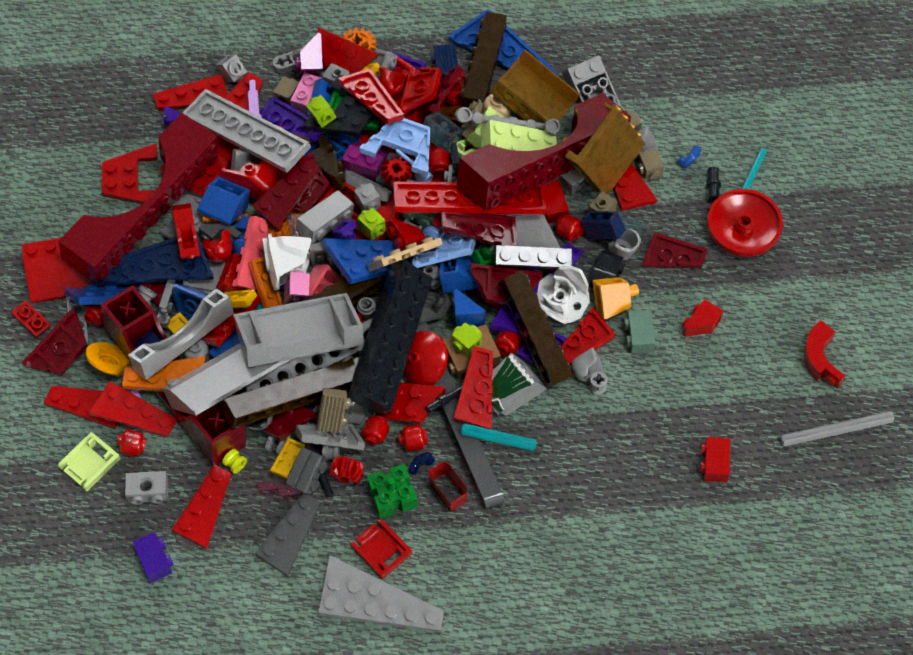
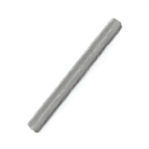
[780,411,894,446]

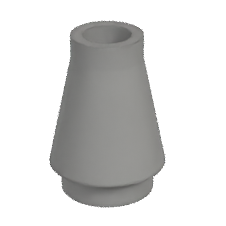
[357,297,376,321]

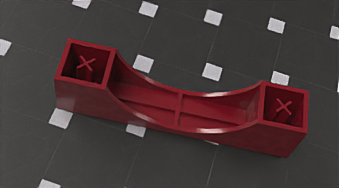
[457,93,631,211]
[58,113,218,284]
[100,285,246,466]

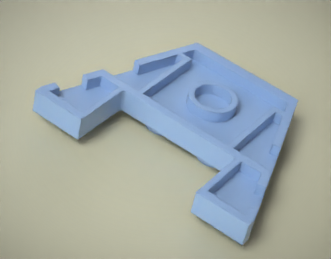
[359,118,430,177]
[412,230,476,268]

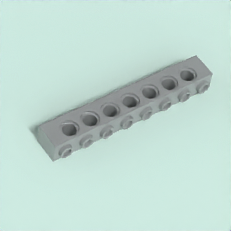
[242,317,373,392]

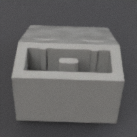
[562,55,621,106]

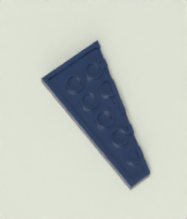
[91,237,214,286]

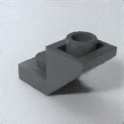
[199,223,242,244]
[419,292,453,323]

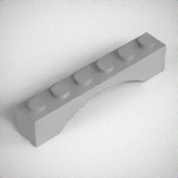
[128,289,234,380]

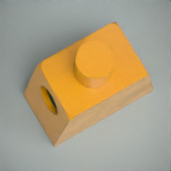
[593,277,639,319]

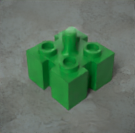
[367,464,418,519]

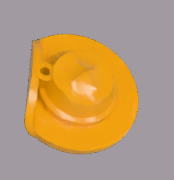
[85,342,131,377]

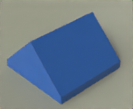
[173,284,209,318]
[454,289,485,328]

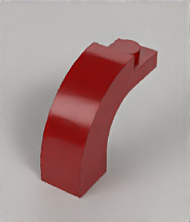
[172,203,200,259]
[804,320,845,389]

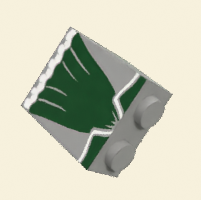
[492,353,547,416]

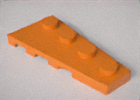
[122,356,206,392]

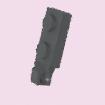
[157,280,175,328]

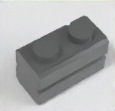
[285,447,327,494]

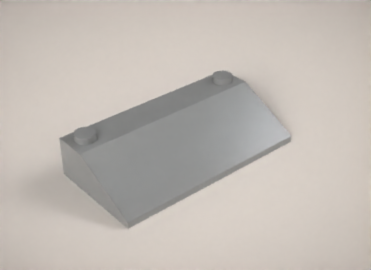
[233,293,363,367]
[162,343,291,415]

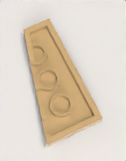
[367,237,443,272]

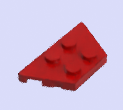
[318,27,380,74]
[382,382,446,424]

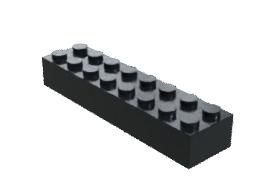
[347,259,433,415]

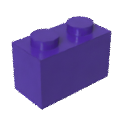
[132,532,174,583]

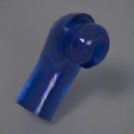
[407,452,435,475]

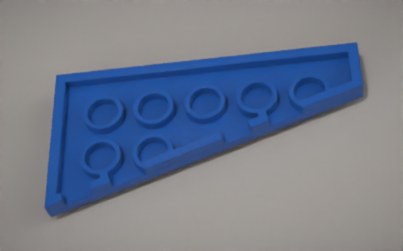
[448,9,559,75]
[321,238,436,284]

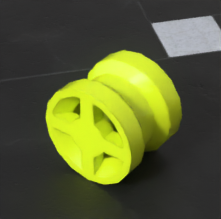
[222,449,247,474]

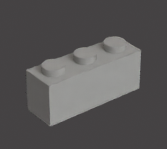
[296,191,354,244]

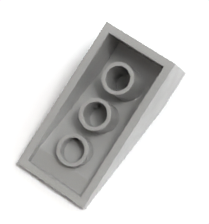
[505,214,560,248]

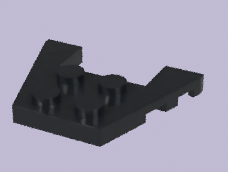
[303,74,375,137]

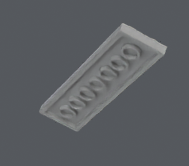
[183,89,311,173]

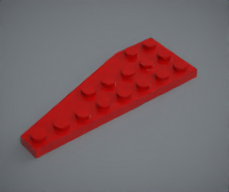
[159,72,263,199]

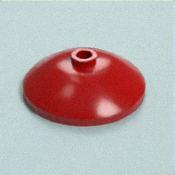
[403,331,448,385]

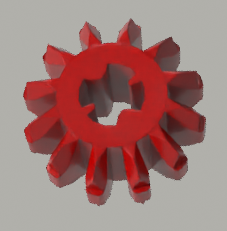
[380,156,412,188]
[330,456,364,484]

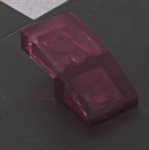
[258,482,302,497]

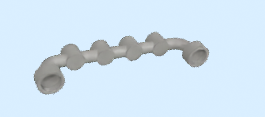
[455,107,560,134]

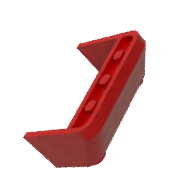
[221,126,306,199]

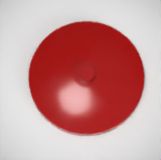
[707,189,783,257]

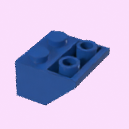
[197,176,250,225]
[439,255,478,293]

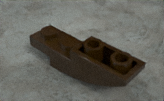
[313,135,346,191]

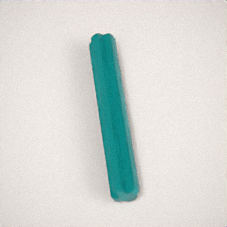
[460,423,537,451]

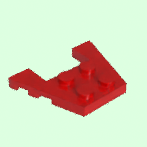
[394,67,442,113]
[102,144,158,204]

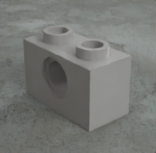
[125,471,168,505]

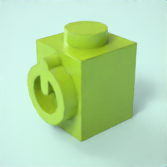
[306,95,337,128]
[357,207,386,240]
[452,322,483,358]

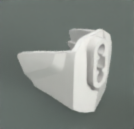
[262,233,311,290]
[537,266,590,324]

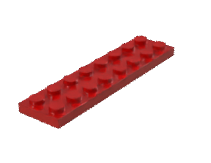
[393,181,546,215]

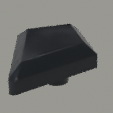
[450,141,460,177]

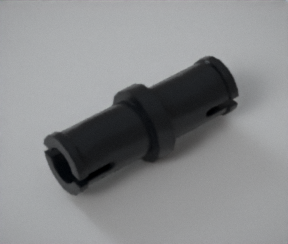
[706,167,721,203]

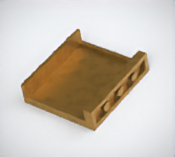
[490,50,581,131]
[565,103,645,195]

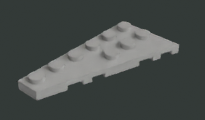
[318,555,444,633]

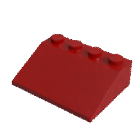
[21,237,106,304]

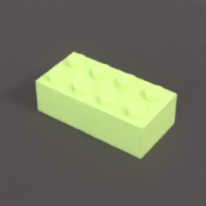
[480,120,557,151]

